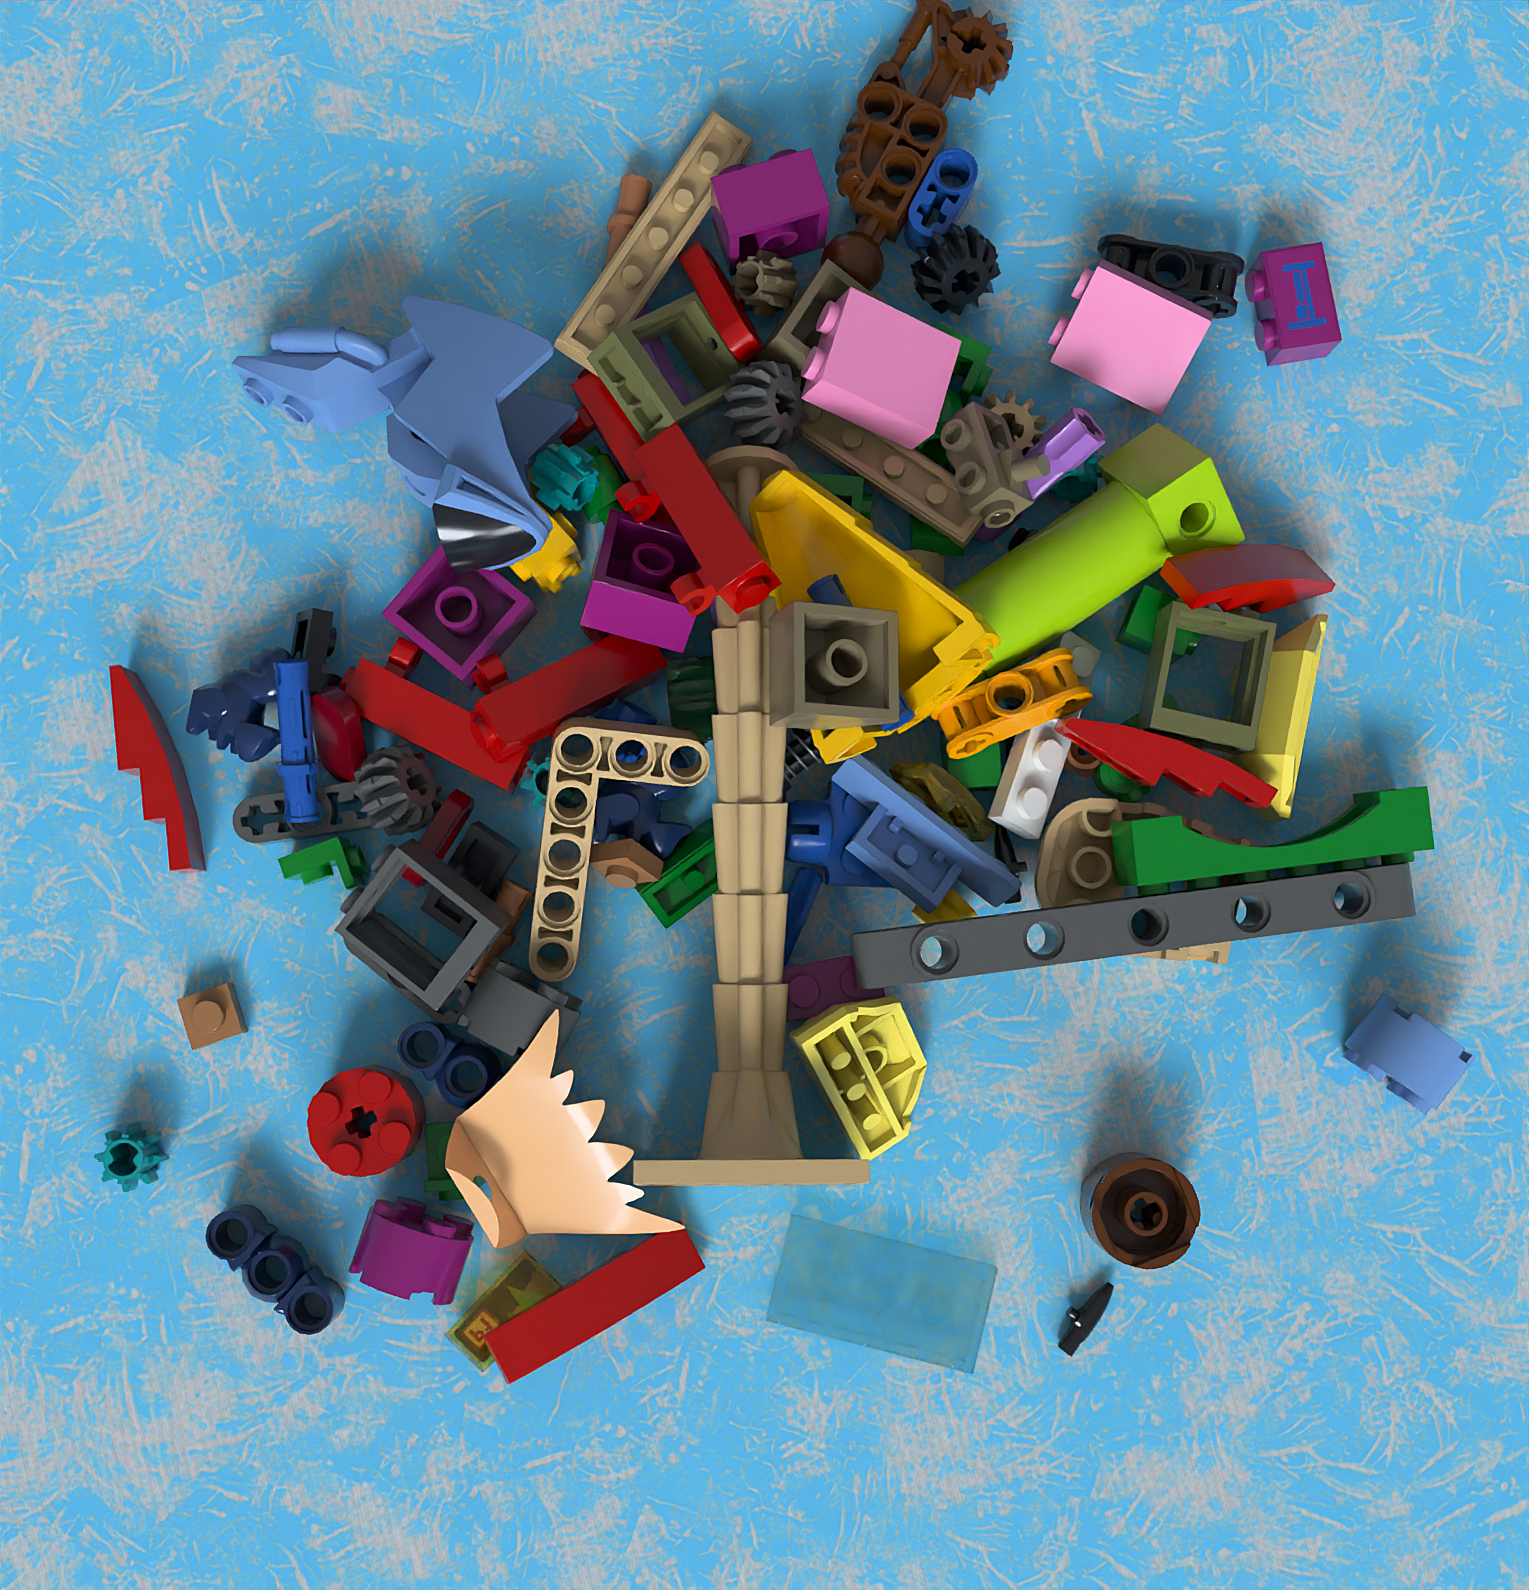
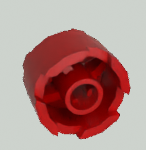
[307,1065,427,1178]

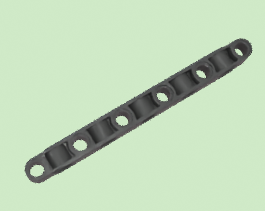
[850,862,1416,989]

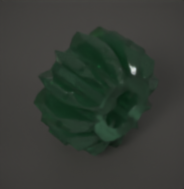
[665,655,718,743]

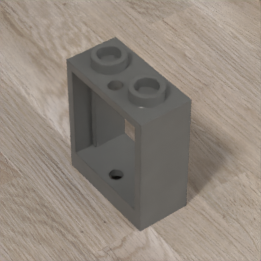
[335,838,514,1011]

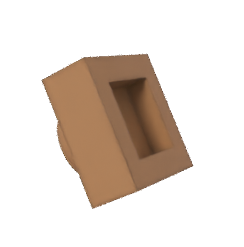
[589,838,664,889]
[177,982,248,1050]

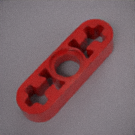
[678,240,765,364]

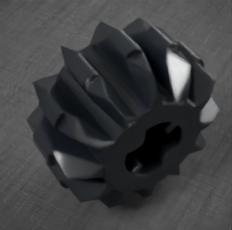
[910,222,1001,316]

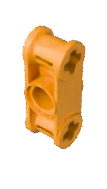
[930,648,1093,759]

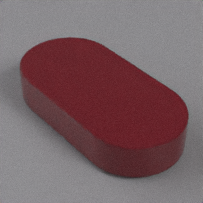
[311,686,367,783]
[401,789,475,888]

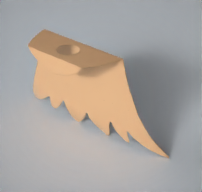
[445,1009,685,1249]

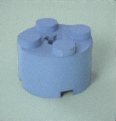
[1342,993,1475,1115]

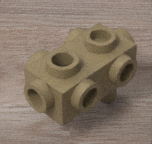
[940,401,1050,528]

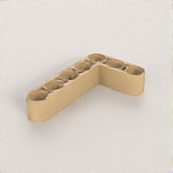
[528,717,710,982]

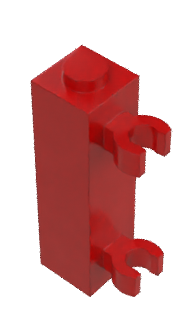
[559,369,677,527]
[615,422,782,617]
[469,619,668,762]
[338,636,536,795]

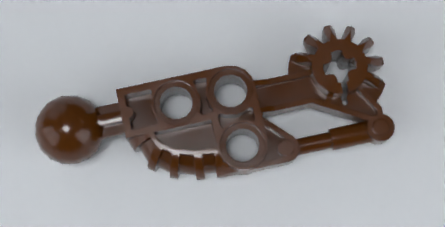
[820,0,1013,291]

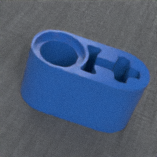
[904,148,978,254]

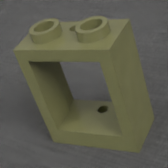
[587,291,746,443]
[1136,597,1277,755]

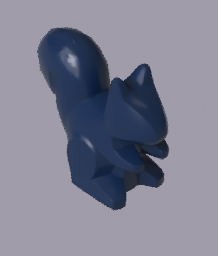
[186,647,294,762]
[593,748,693,860]

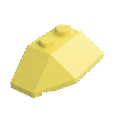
[1224,613,1329,823]
[788,995,927,1161]

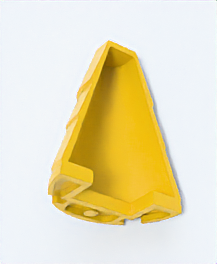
[748,469,1000,764]

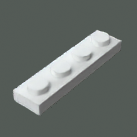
[988,630,1101,839]

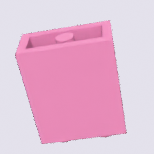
[1048,258,1213,416]
[801,287,962,450]

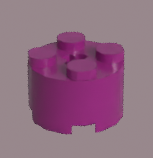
[349,1196,474,1305]

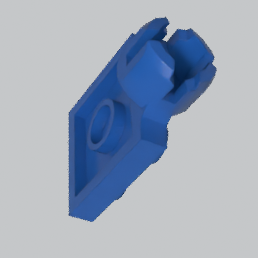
[784,780,934,889]

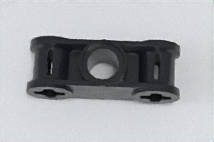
[1097,234,1245,319]

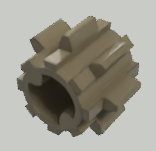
[731,249,800,318]

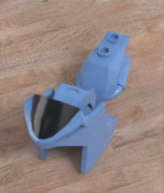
[232,294,579,574]

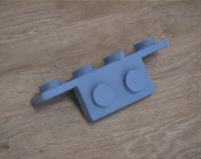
[832,754,1022,914]

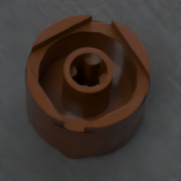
[1080,1152,1201,1270]

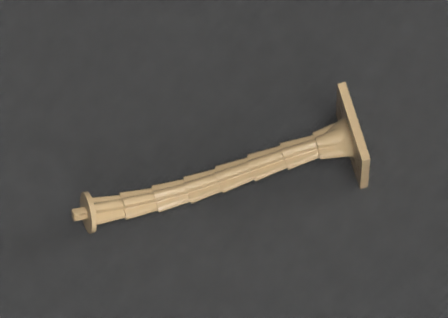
[633,445,870,1186]

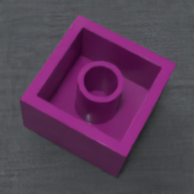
[710,148,830,276]
[580,508,702,653]
[381,545,538,691]

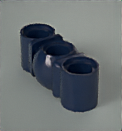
[398,1021,508,1110]
[205,1204,345,1335]

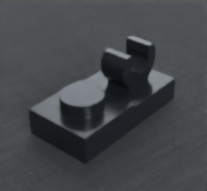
[290,608,342,697]
[420,820,521,938]

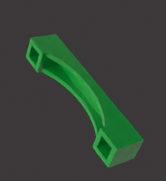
[1110,786,1435,895]

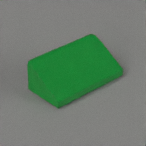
[634,818,718,929]

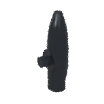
[994,824,1027,904]
[1057,1282,1114,1357]

